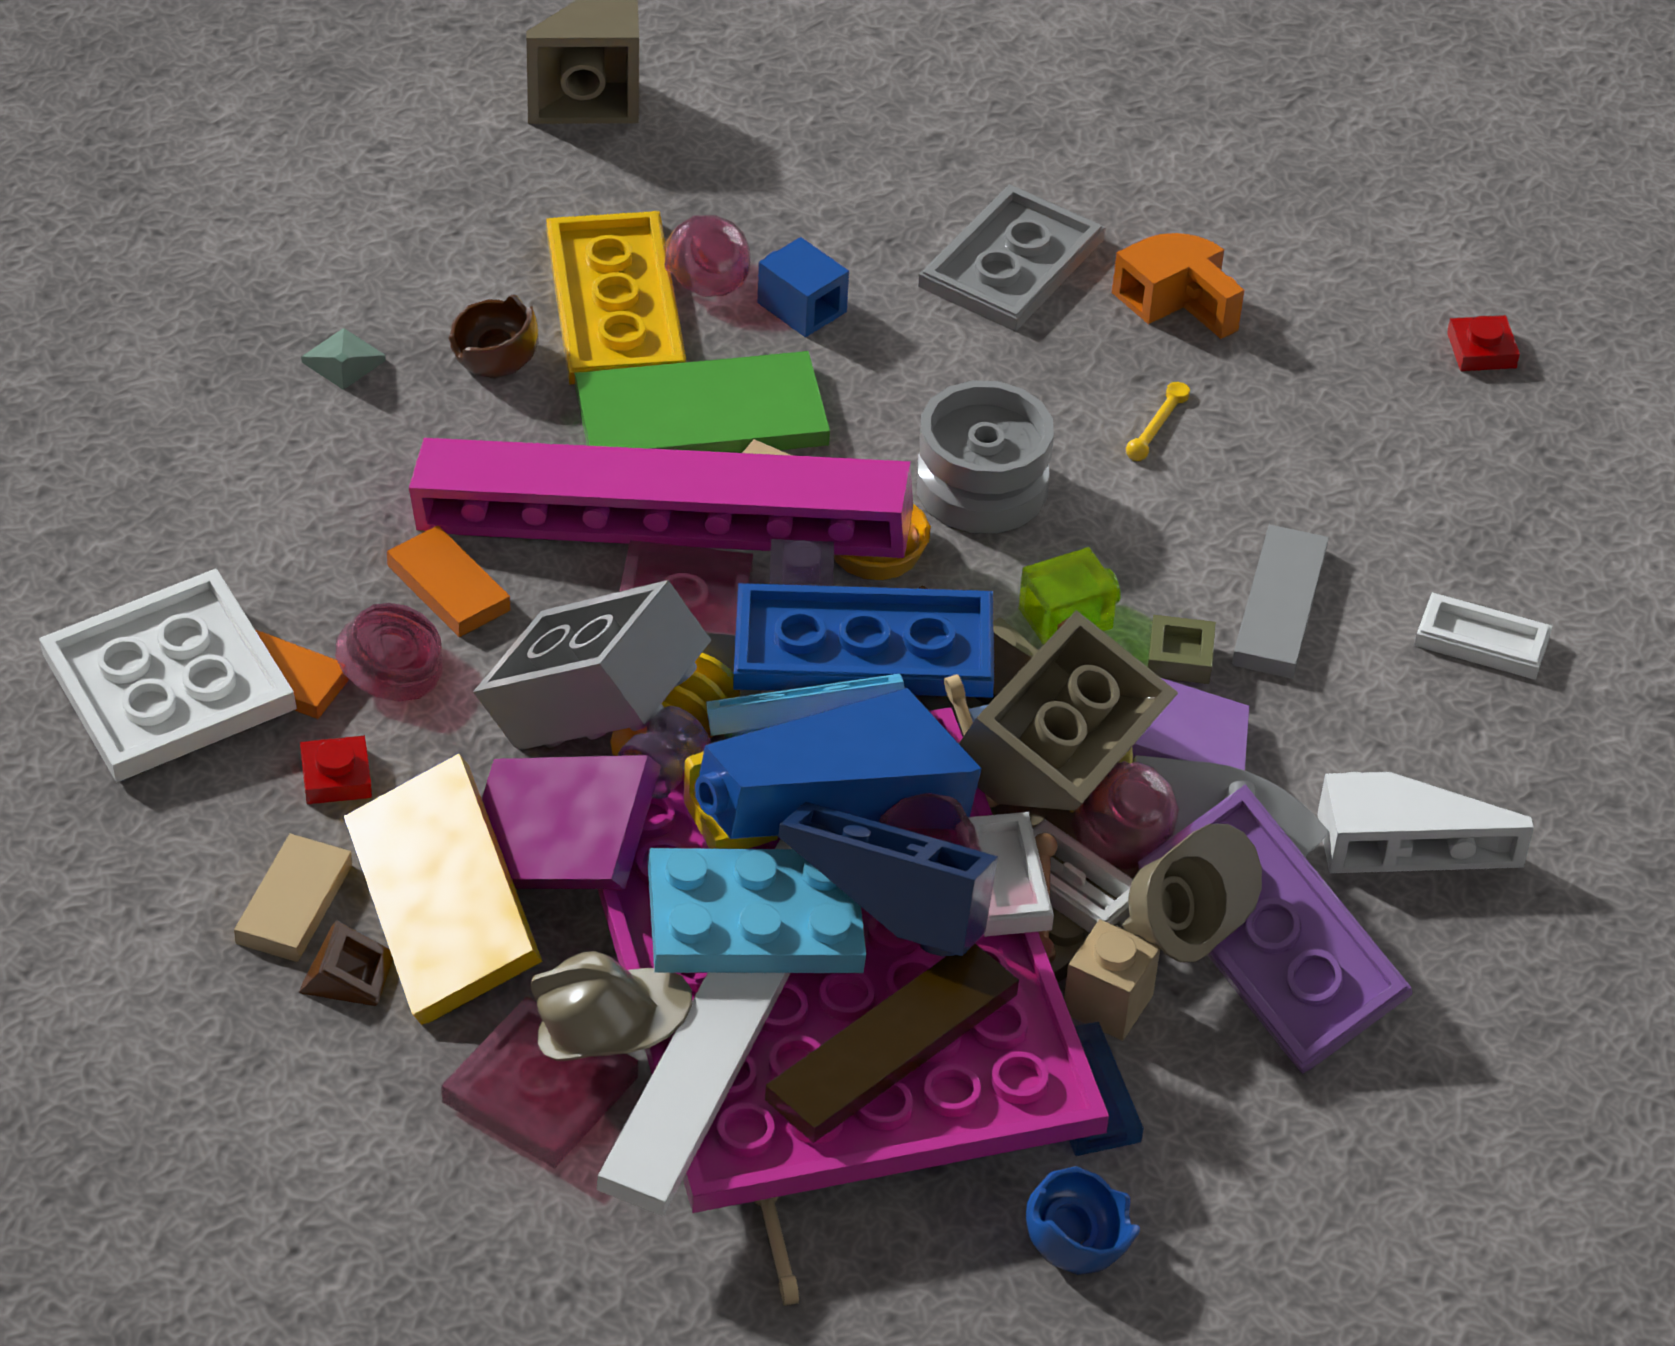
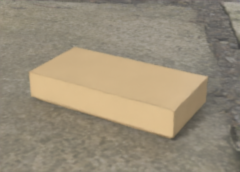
[234,834,352,962]

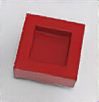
[1447,315,1520,372]
[300,735,372,805]

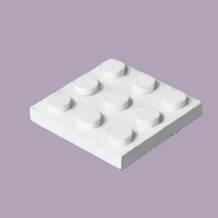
[39,568,297,783]

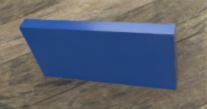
[733,583,994,697]

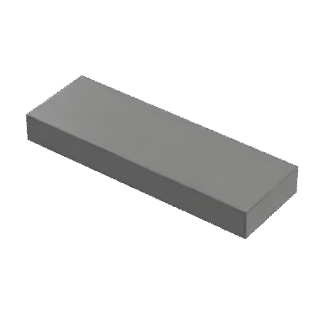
[1232,524,1329,679]

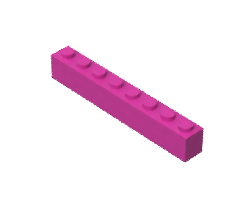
[409,438,913,558]

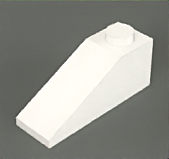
[1317,772,1534,873]

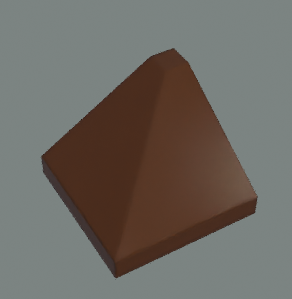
[299,921,393,1006]

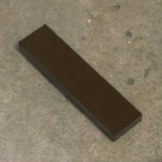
[765,943,1019,1143]

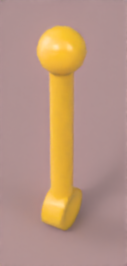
[1126,382,1190,461]

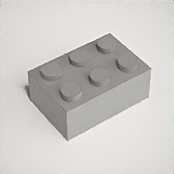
[473,580,712,750]

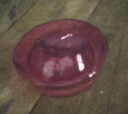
[335,603,443,702]

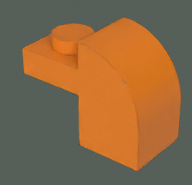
[1112,233,1245,339]

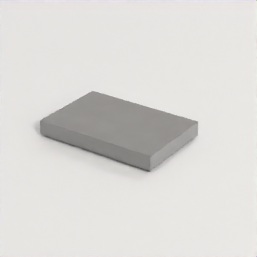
[918,184,1106,331]

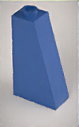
[695,688,982,839]

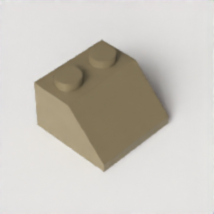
[526,0,639,124]

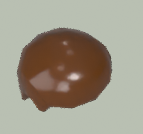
[449,294,539,379]

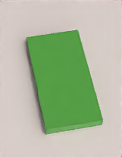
[575,351,830,453]

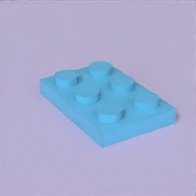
[648,848,866,973]

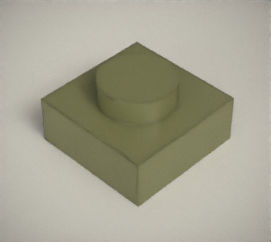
[1147,614,1216,684]

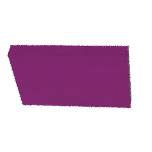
[482,755,661,889]

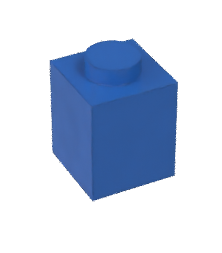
[757,237,849,338]

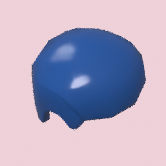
[1026,1166,1140,1275]

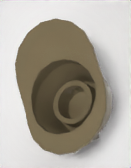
[1122,824,1262,962]
[531,951,692,1062]

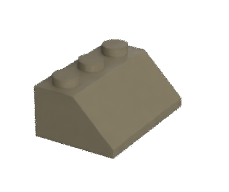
[959,610,1178,811]

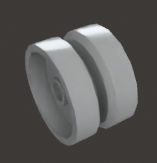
[916,380,1054,534]

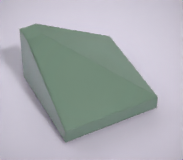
[301,328,386,390]

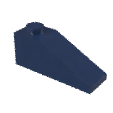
[778,802,998,956]

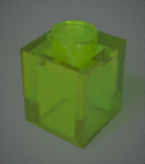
[1018,547,1121,645]

